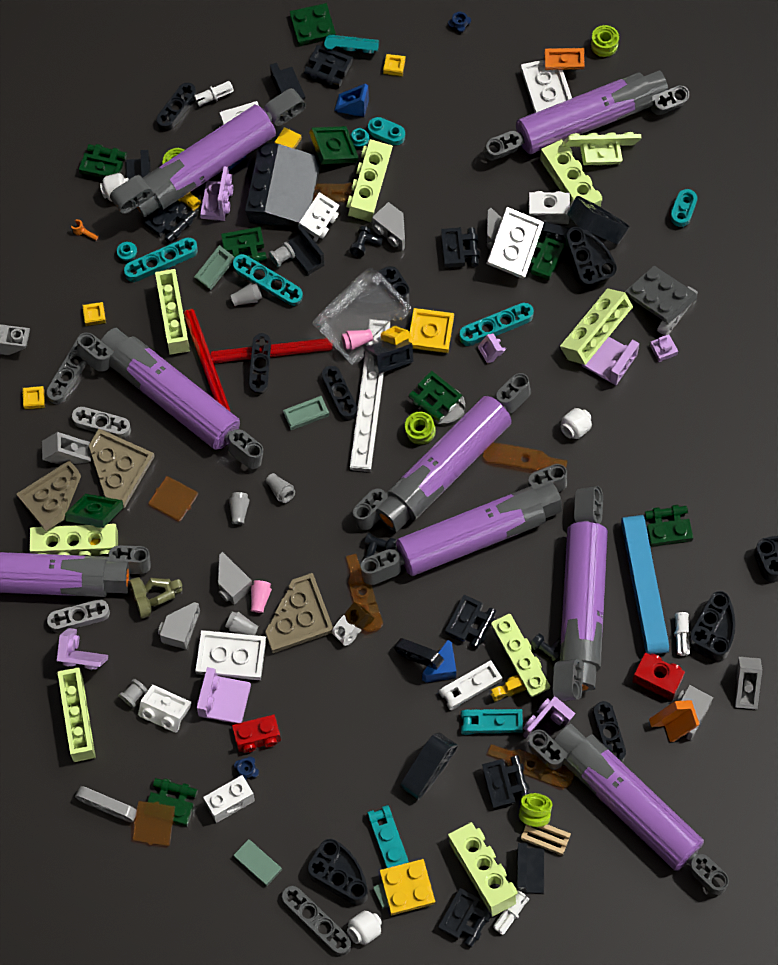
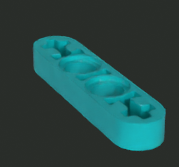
[124,238,198,282]
[233,254,303,306]
[460,303,534,346]

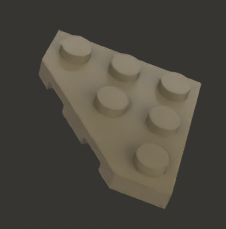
[89,429,155,508]
[16,460,81,531]
[265,573,333,653]

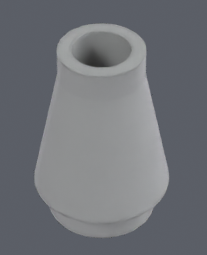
[231,283,262,306]
[266,473,295,503]
[229,492,250,525]
[225,611,259,636]

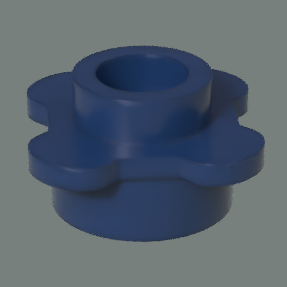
[448,12,471,32]
[234,757,259,780]

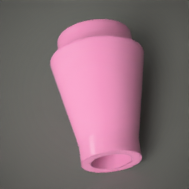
[341,329,373,351]
[251,580,272,613]

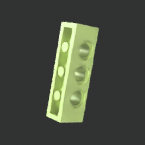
[346,139,393,222]
[540,140,602,207]
[155,269,190,355]
[560,288,633,365]
[30,524,118,557]
[58,668,96,762]
[448,822,518,917]

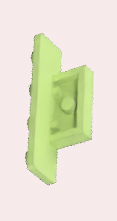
[562,132,641,165]
[491,614,550,697]

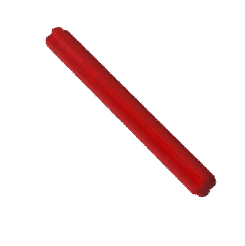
[184,309,231,412]
[211,338,333,363]

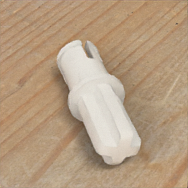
[194,81,234,107]
[674,612,691,656]
[493,891,529,934]

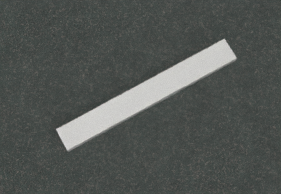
[350,320,390,472]

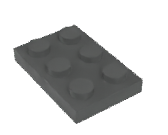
[625,266,697,324]

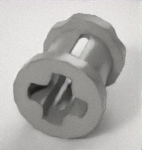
[269,242,295,267]
[119,679,148,708]

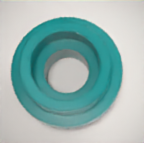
[350,128,369,148]
[117,242,137,261]

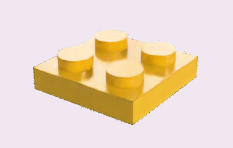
[408,308,454,353]
[380,859,435,916]

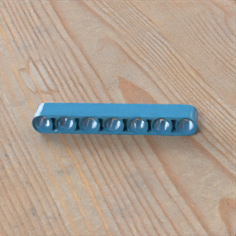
[621,515,669,654]

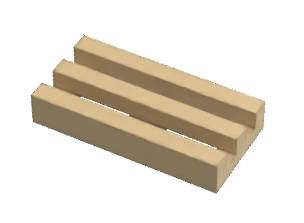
[521,824,571,856]

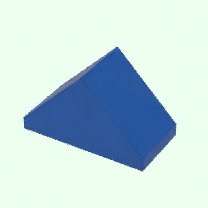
[335,83,369,117]
[422,640,456,683]

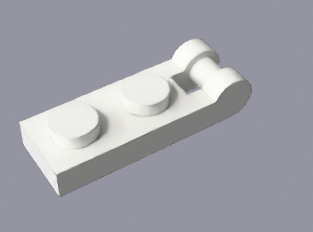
[439,660,502,710]

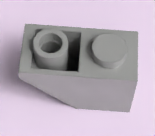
[372,202,405,251]
[0,325,30,355]

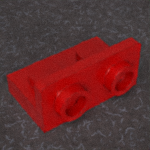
[232,714,281,753]

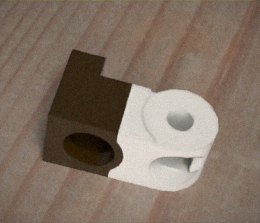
[332,602,375,646]

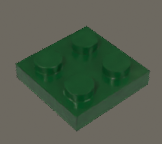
[289,3,336,47]
[309,126,359,164]
[65,494,123,528]

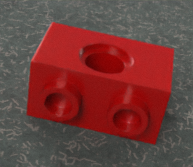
[632,653,685,701]

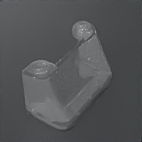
[312,268,411,364]

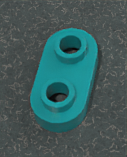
[368,117,405,146]
[671,189,697,227]

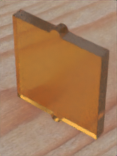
[149,476,198,521]
[133,801,175,846]

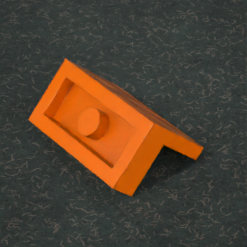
[544,48,585,70]
[649,700,699,742]

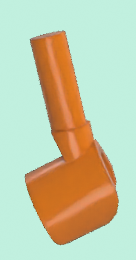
[71,219,98,241]

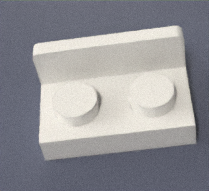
[298,192,339,242]
[138,685,191,733]

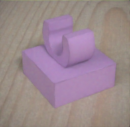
[478,334,506,363]
[650,335,678,362]

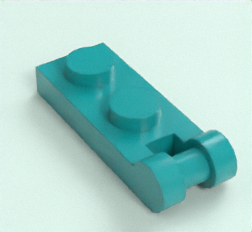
[324,35,379,53]
[461,709,523,735]
[367,805,409,868]

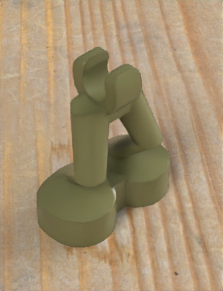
[129,577,182,619]

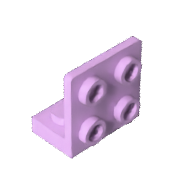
[200,166,233,221]
[582,337,639,385]
[57,628,108,669]
[197,667,251,724]
[523,697,575,738]

